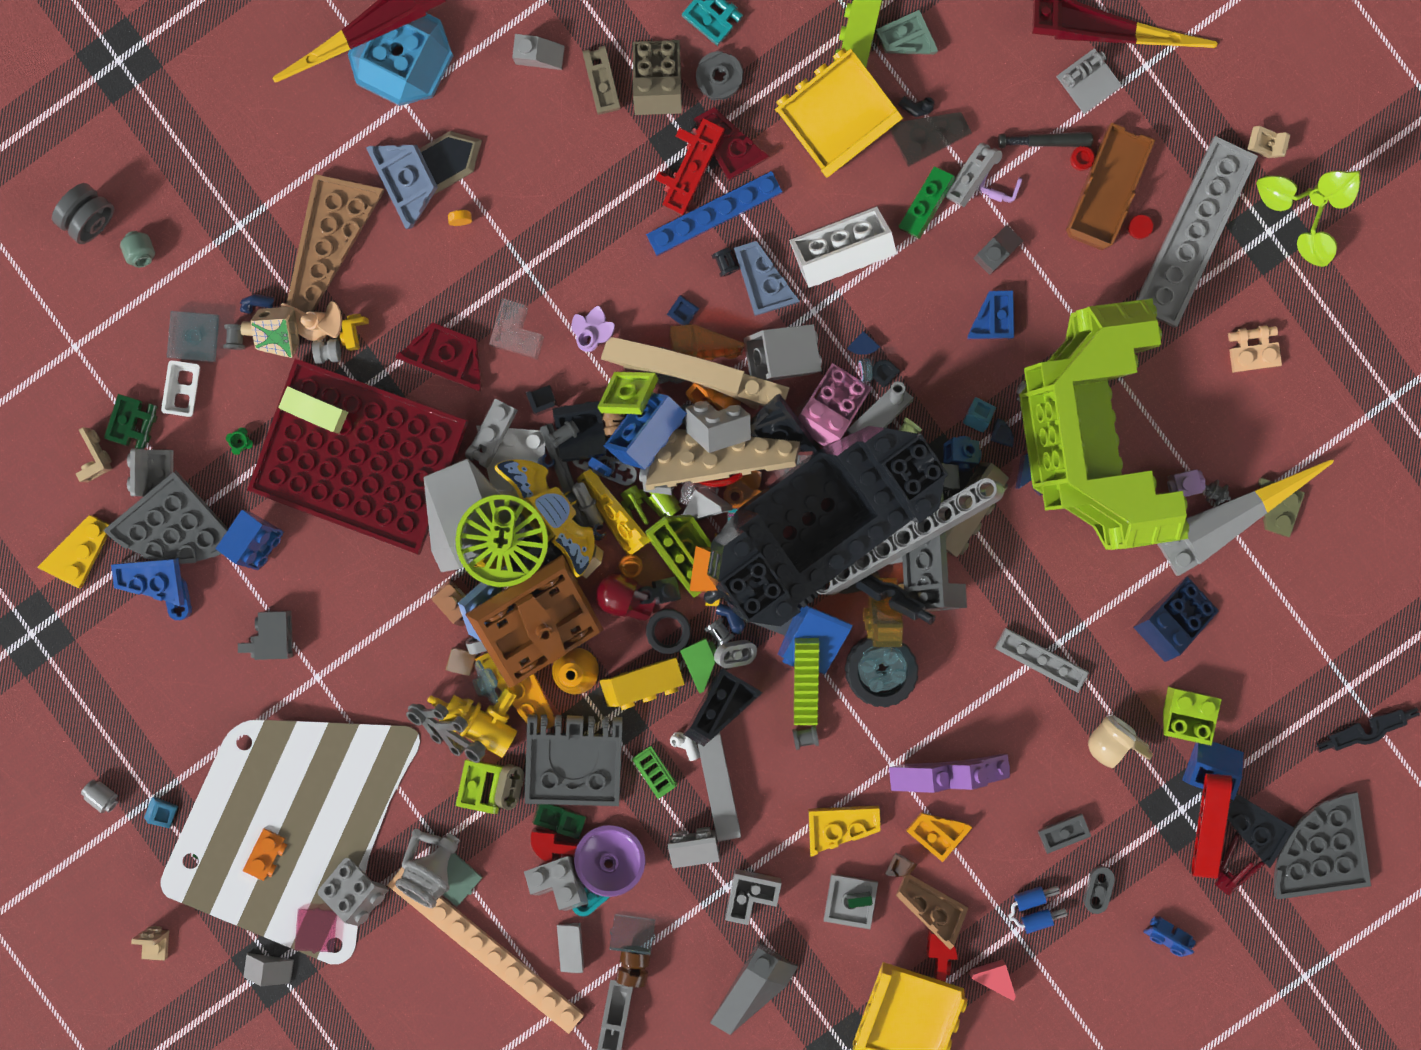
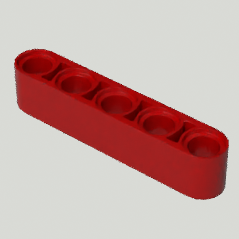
[1192,773,1232,879]

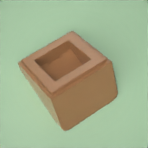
[445,647,476,676]

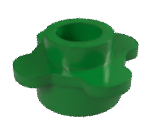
[226,428,253,455]

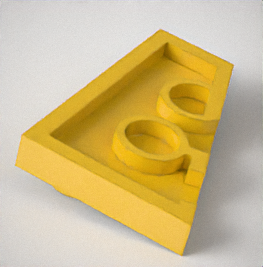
[37,515,110,588]
[808,806,880,857]

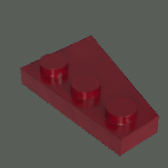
[694,107,769,181]

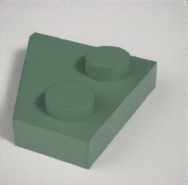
[876,10,938,55]

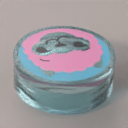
[858,358,872,383]

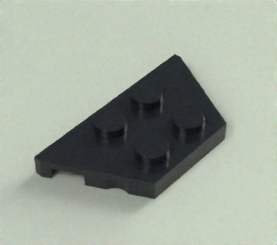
[750,394,820,454]

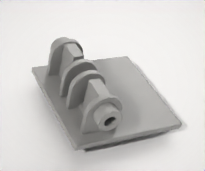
[1056,48,1122,114]

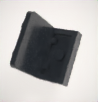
[552,401,607,462]

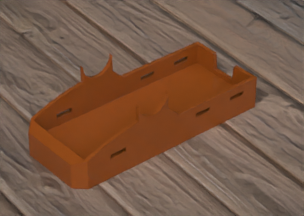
[1066,123,1155,250]

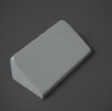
[557,923,584,973]

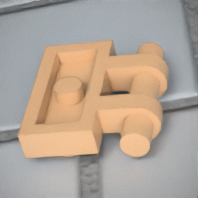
[1228,325,1282,373]

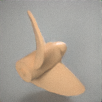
[281,301,342,341]

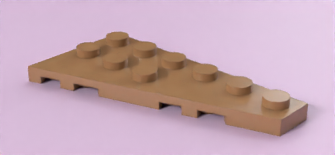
[287,174,385,313]

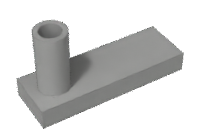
[847,382,913,435]

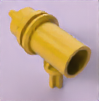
[427,688,517,758]

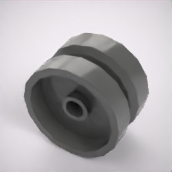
[51,183,114,244]

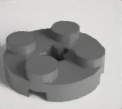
[696,51,743,101]

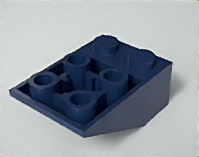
[1133,576,1219,662]

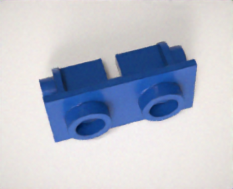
[1143,916,1196,957]

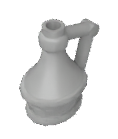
[395,829,460,908]

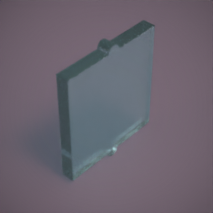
[609,914,656,955]

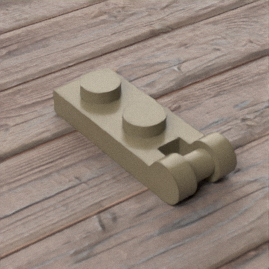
[582,45,621,115]

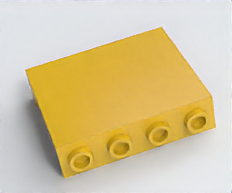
[775,48,903,178]
[853,962,968,1050]

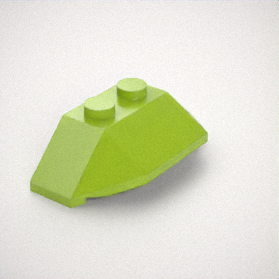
[645,515,711,598]

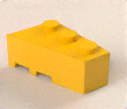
[599,658,685,710]

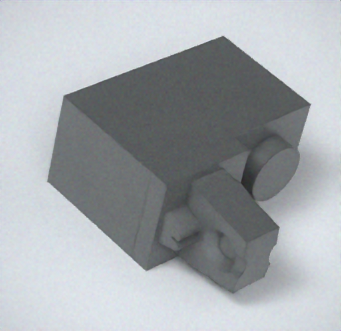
[238,611,293,660]

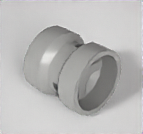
[312,338,341,364]

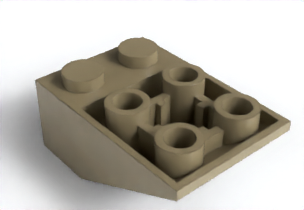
[633,40,682,115]

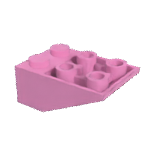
[798,363,872,447]

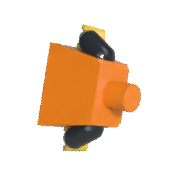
[690,533,722,606]

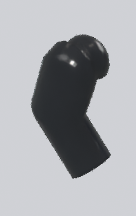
[898,96,935,117]

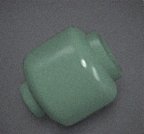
[120,231,155,268]

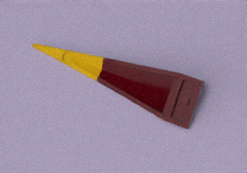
[272,0,446,82]
[1032,0,1218,48]

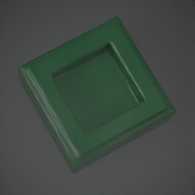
[846,892,873,908]

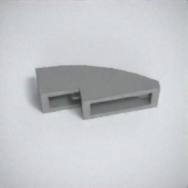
[597,980,633,1050]

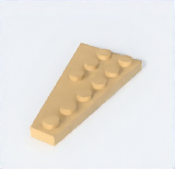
[645,429,800,491]

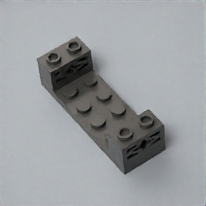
[902,463,967,612]

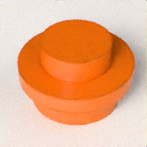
[619,555,643,578]

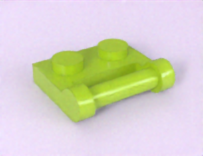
[456,759,504,814]

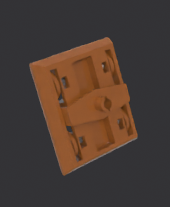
[465,555,604,688]

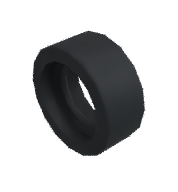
[646,609,691,654]

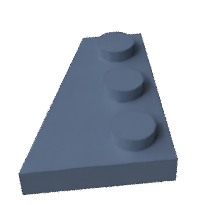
[734,241,800,316]

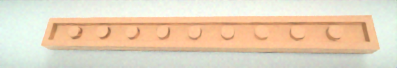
[387,867,584,1034]

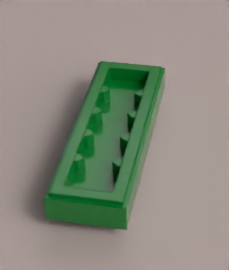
[898,166,956,239]

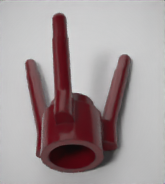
[1214,834,1264,896]

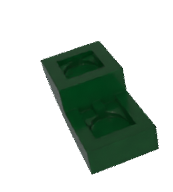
[532,804,586,839]

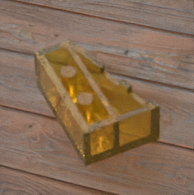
[863,578,903,647]

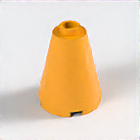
[552,648,599,694]

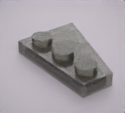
[889,112,972,167]

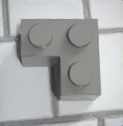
[685,401,751,453]
[524,856,588,911]
[725,869,782,925]

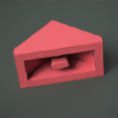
[969,959,1016,1001]

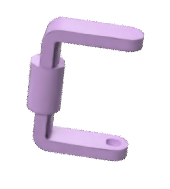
[979,174,1022,203]

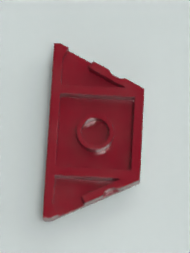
[395,322,481,392]

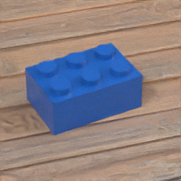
[604,393,687,470]

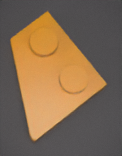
[906,812,972,862]

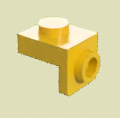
[340,314,369,351]

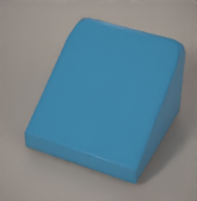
[963,397,996,433]
[144,797,178,828]

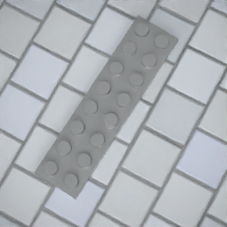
[1136,136,1258,328]

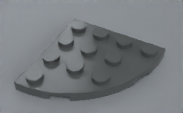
[103,470,228,564]
[1274,791,1371,899]

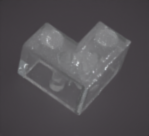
[489,298,544,360]

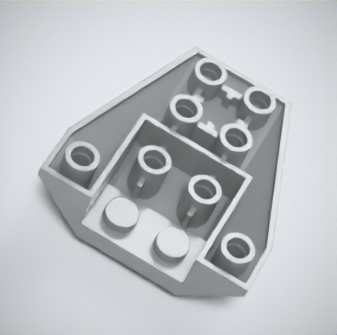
[424,458,528,572]

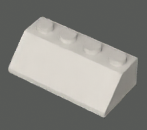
[789,207,897,288]

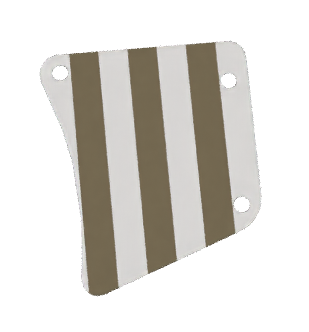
[161,720,420,964]

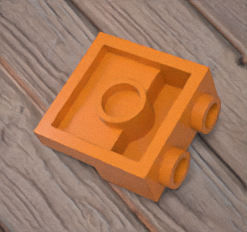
[243,828,287,881]

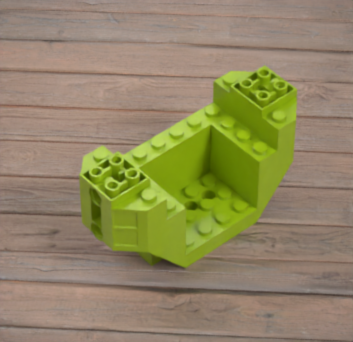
[1019,298,1189,550]

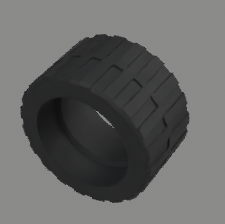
[845,634,919,708]

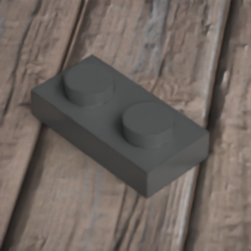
[1037,813,1091,854]

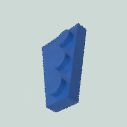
[111,558,185,606]

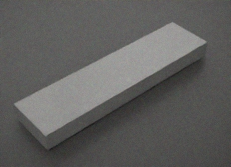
[994,628,1089,693]

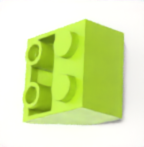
[1163,687,1222,745]

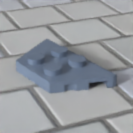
[366,145,438,229]

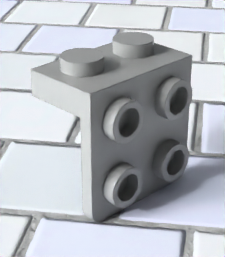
[127,448,173,497]
[318,858,389,926]

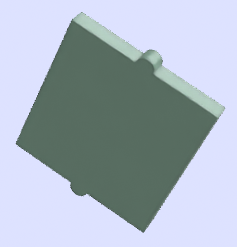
[443,853,482,907]

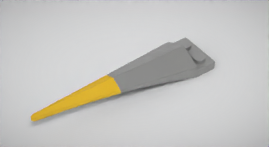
[1158,460,1334,576]

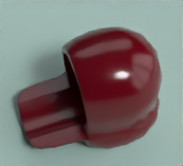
[596,573,656,620]

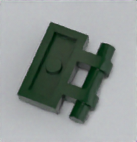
[104,394,158,449]

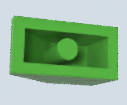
[680,638,716,694]

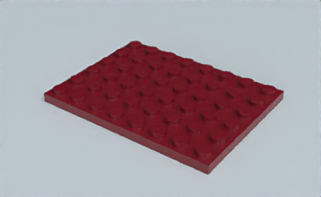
[247,358,469,555]

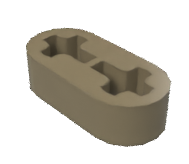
[495,764,524,810]

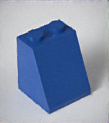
[778,605,853,675]

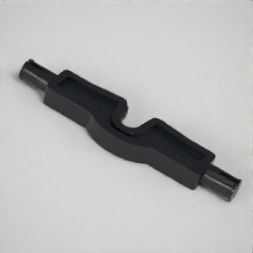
[847,570,936,625]
[1315,707,1420,753]

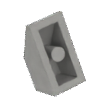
[512,34,565,70]

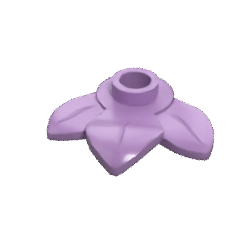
[571,306,615,352]

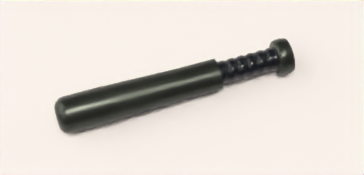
[998,132,1094,148]

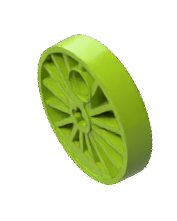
[455,494,548,587]

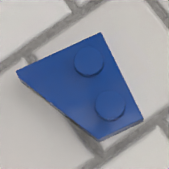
[967,291,1014,340]

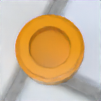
[448,210,472,226]

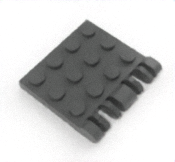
[525,714,622,806]

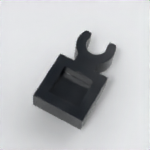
[638,576,681,605]

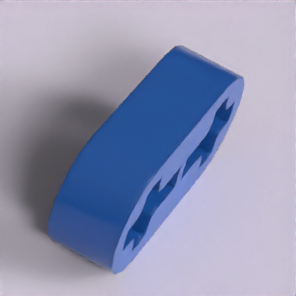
[166,577,192,620]

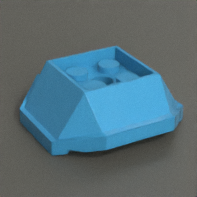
[348,13,453,106]

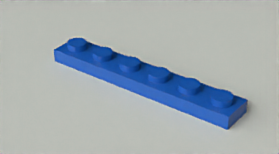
[646,171,782,256]

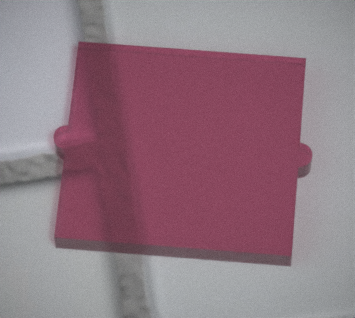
[295,907,337,954]

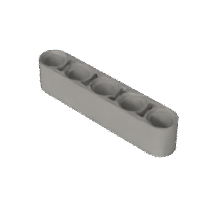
[698,732,741,842]

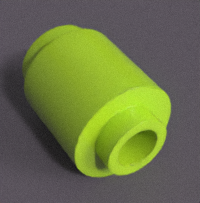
[648,492,681,516]

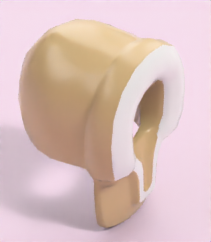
[1088,715,1153,768]

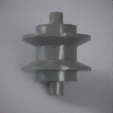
[1205,479,1231,506]

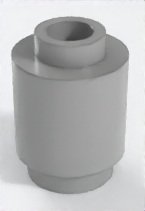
[81,779,118,814]

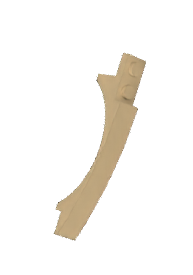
[601,337,789,410]

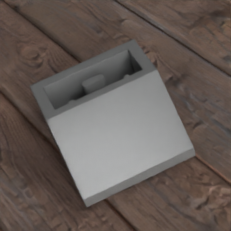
[668,827,720,868]

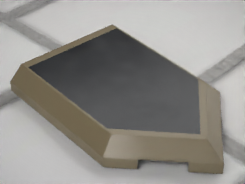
[419,131,482,195]

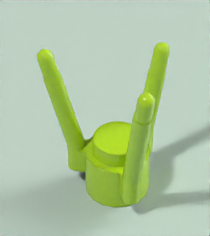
[620,485,664,525]

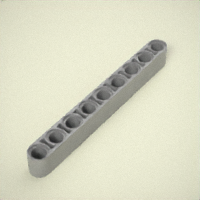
[816,478,1004,595]

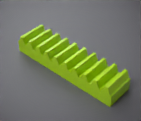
[794,638,819,725]

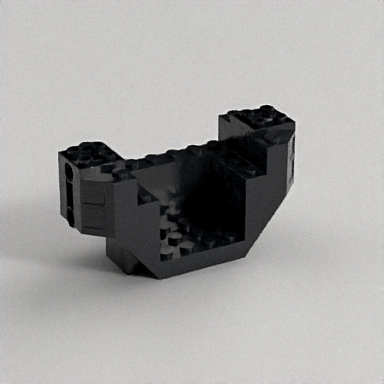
[707,426,949,627]

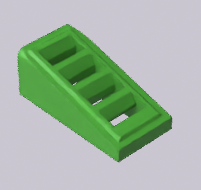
[632,745,678,799]

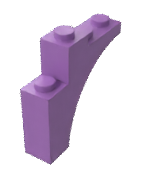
[889,754,1010,793]

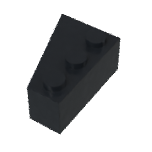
[683,668,763,747]

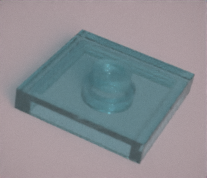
[167,311,219,362]

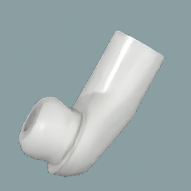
[670,732,700,761]

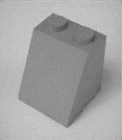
[744,324,822,381]

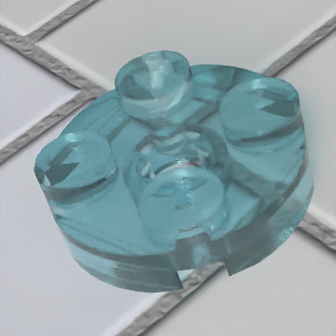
[858,644,907,692]

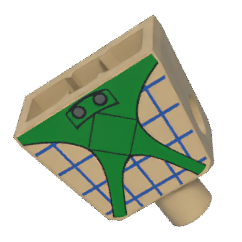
[241,307,300,358]

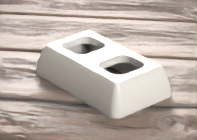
[161,360,200,417]

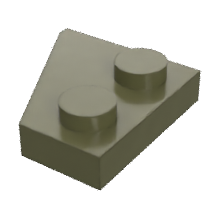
[1258,478,1305,537]

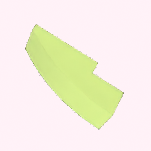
[278,386,348,434]

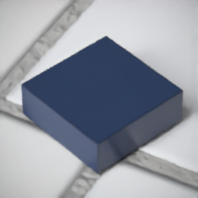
[667,295,699,328]

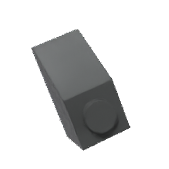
[973,225,1023,275]

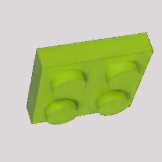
[598,372,659,415]

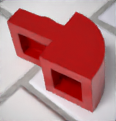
[530,828,579,862]
[926,929,957,982]

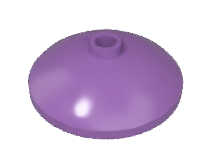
[574,825,645,897]

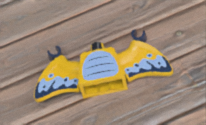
[495,454,606,577]

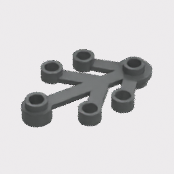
[406,704,486,763]

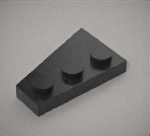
[1227,794,1294,868]

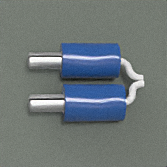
[1008,886,1067,934]

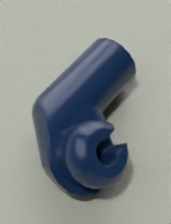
[240,294,274,314]
[716,603,745,634]

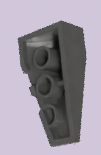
[710,942,798,1035]

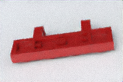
[655,118,726,215]

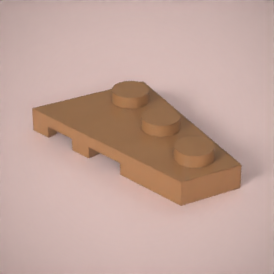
[896,874,968,950]

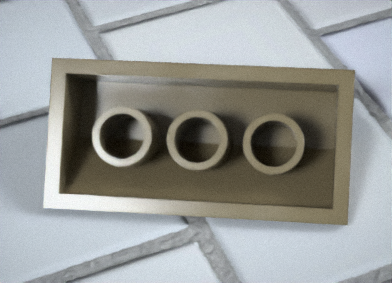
[945,462,1009,557]

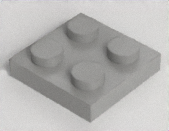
[823,873,878,929]

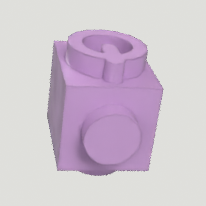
[1167,470,1206,497]

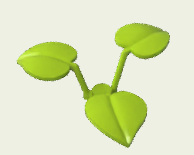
[1256,171,1360,267]

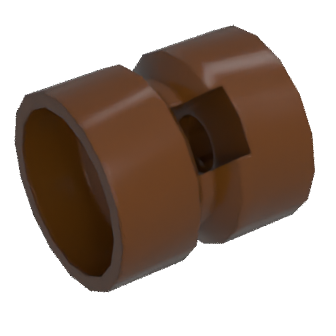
[616,946,651,988]

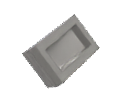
[683,488,733,520]
[243,953,294,986]

